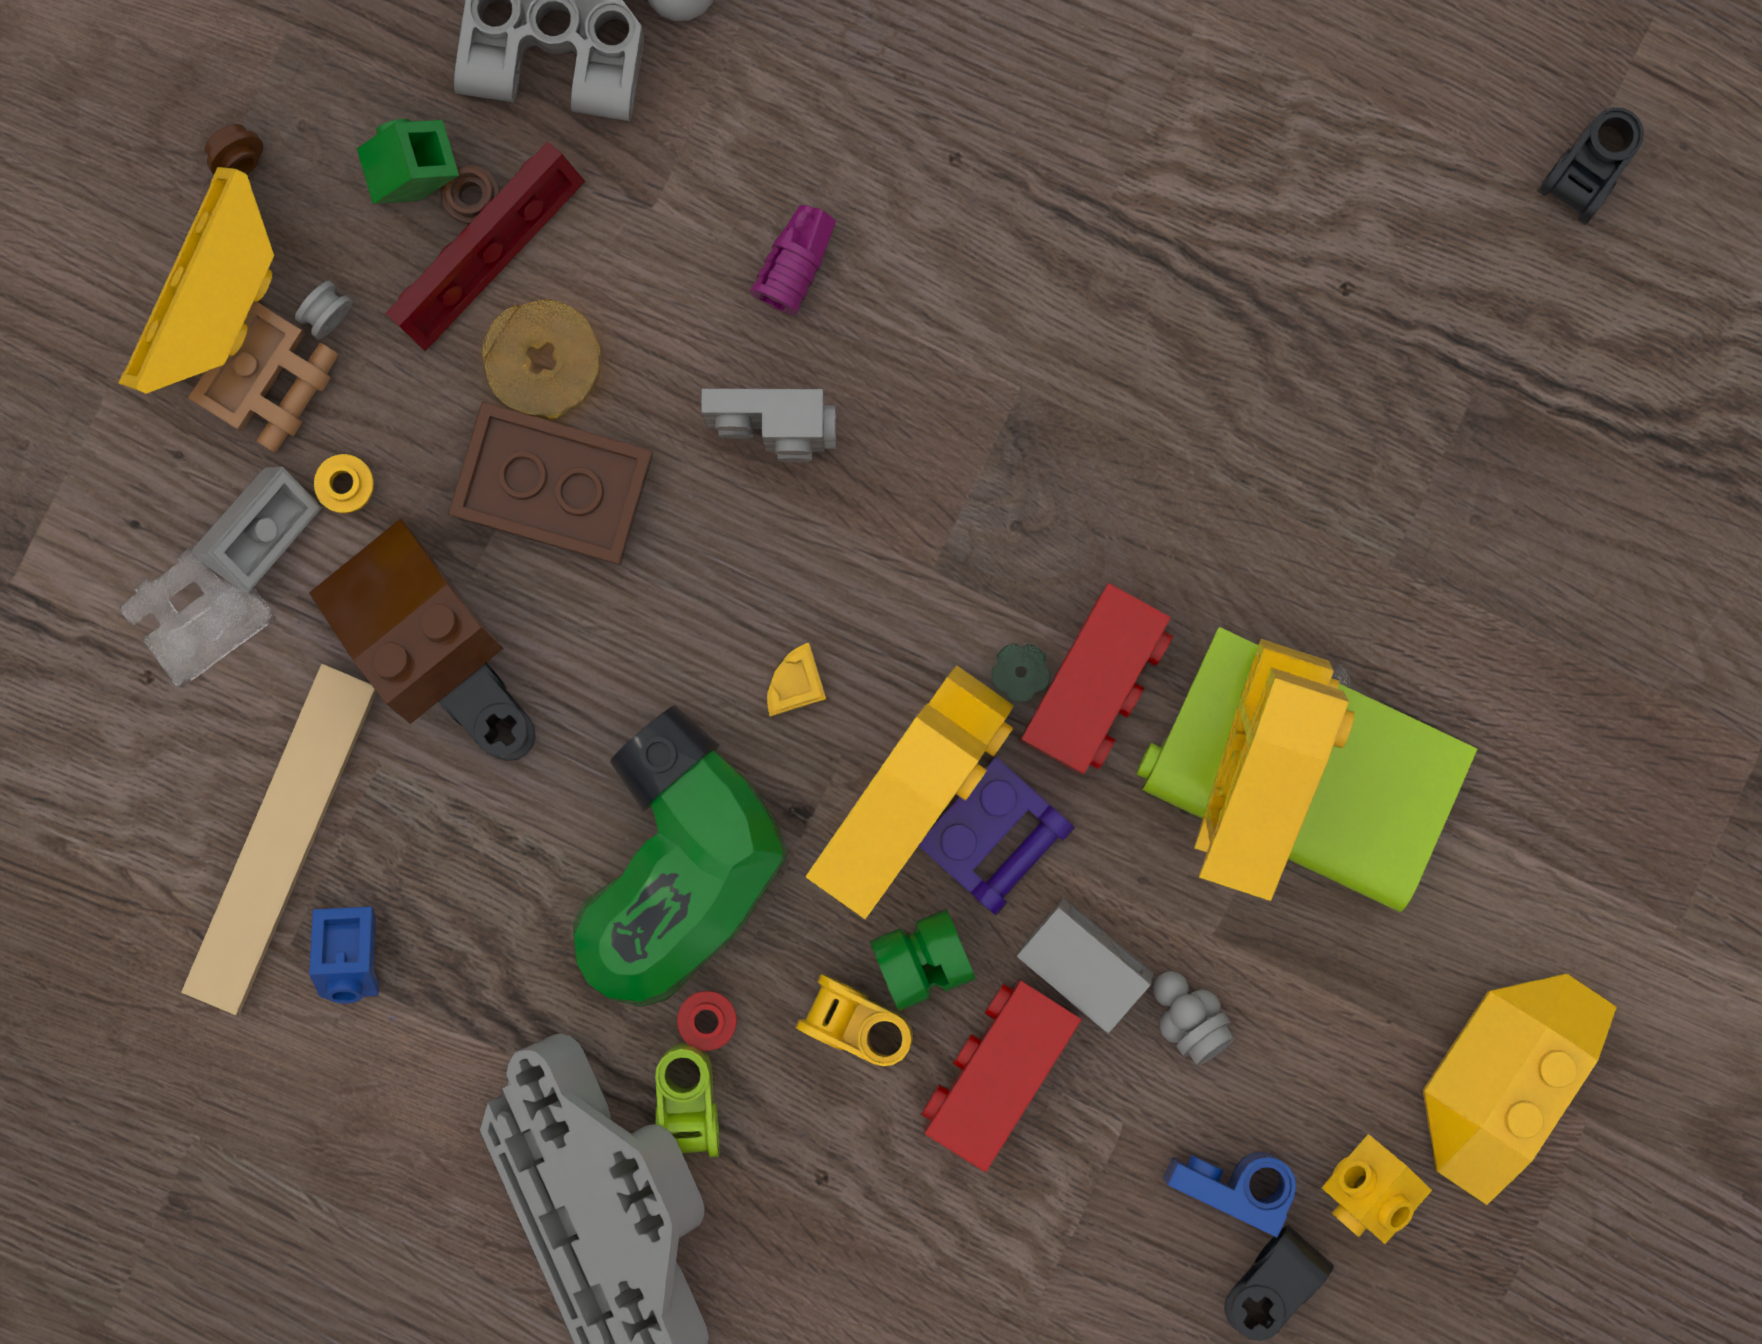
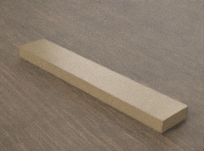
[181,664,377,1015]

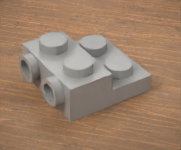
[701,388,836,462]

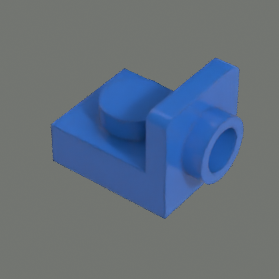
[309,906,379,1004]

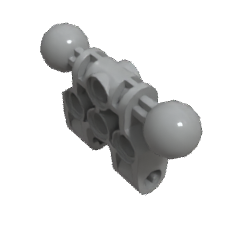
[454,0,714,121]

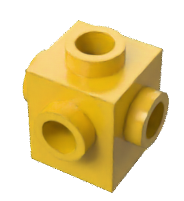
[1321,1134,1432,1244]

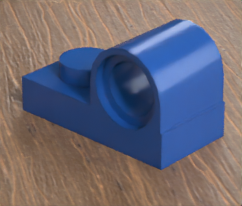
[1163,1151,1296,1237]

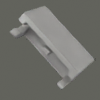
[1017,897,1153,1034]

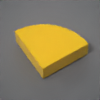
[767,643,827,717]

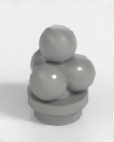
[1153,971,1235,1066]

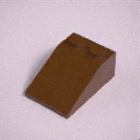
[309,519,504,724]

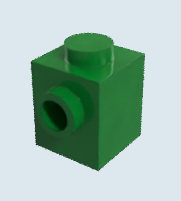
[357,119,459,204]

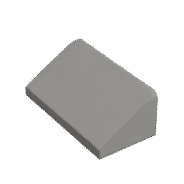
[191,467,322,594]

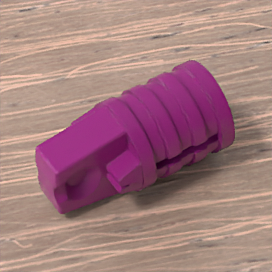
[749,205,836,316]

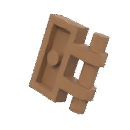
[188,301,339,454]

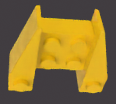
[1194,639,1354,901]
[805,665,1014,919]

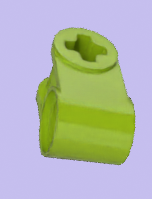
[655,1042,720,1158]

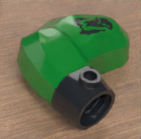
[573,705,788,1007]

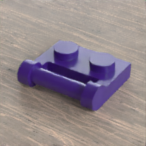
[918,757,1075,916]

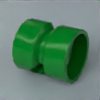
[870,909,976,1012]

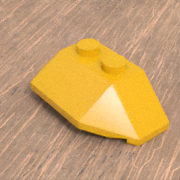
[119,167,274,394]
[1423,973,1617,1205]

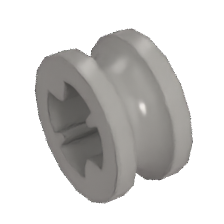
[295,280,353,340]

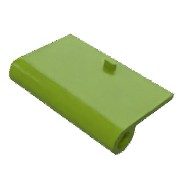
[1136,627,1478,913]

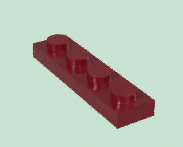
[385,141,585,351]

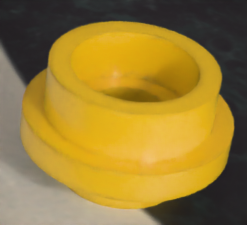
[314,454,374,514]

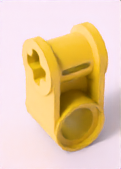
[795,973,913,1066]

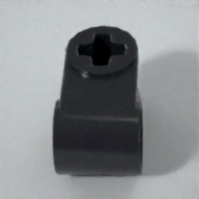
[1537,107,1644,225]
[438,662,536,761]
[1224,1224,1334,1341]

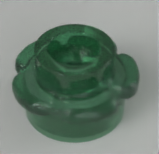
[991,644,1050,701]

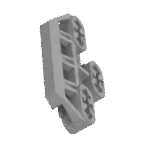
[480,1033,709,1344]

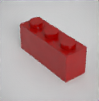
[1019,583,1173,775]
[920,978,1082,1173]

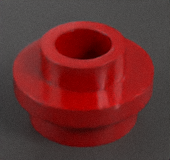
[677,991,737,1051]

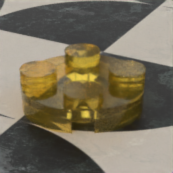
[482,299,601,419]

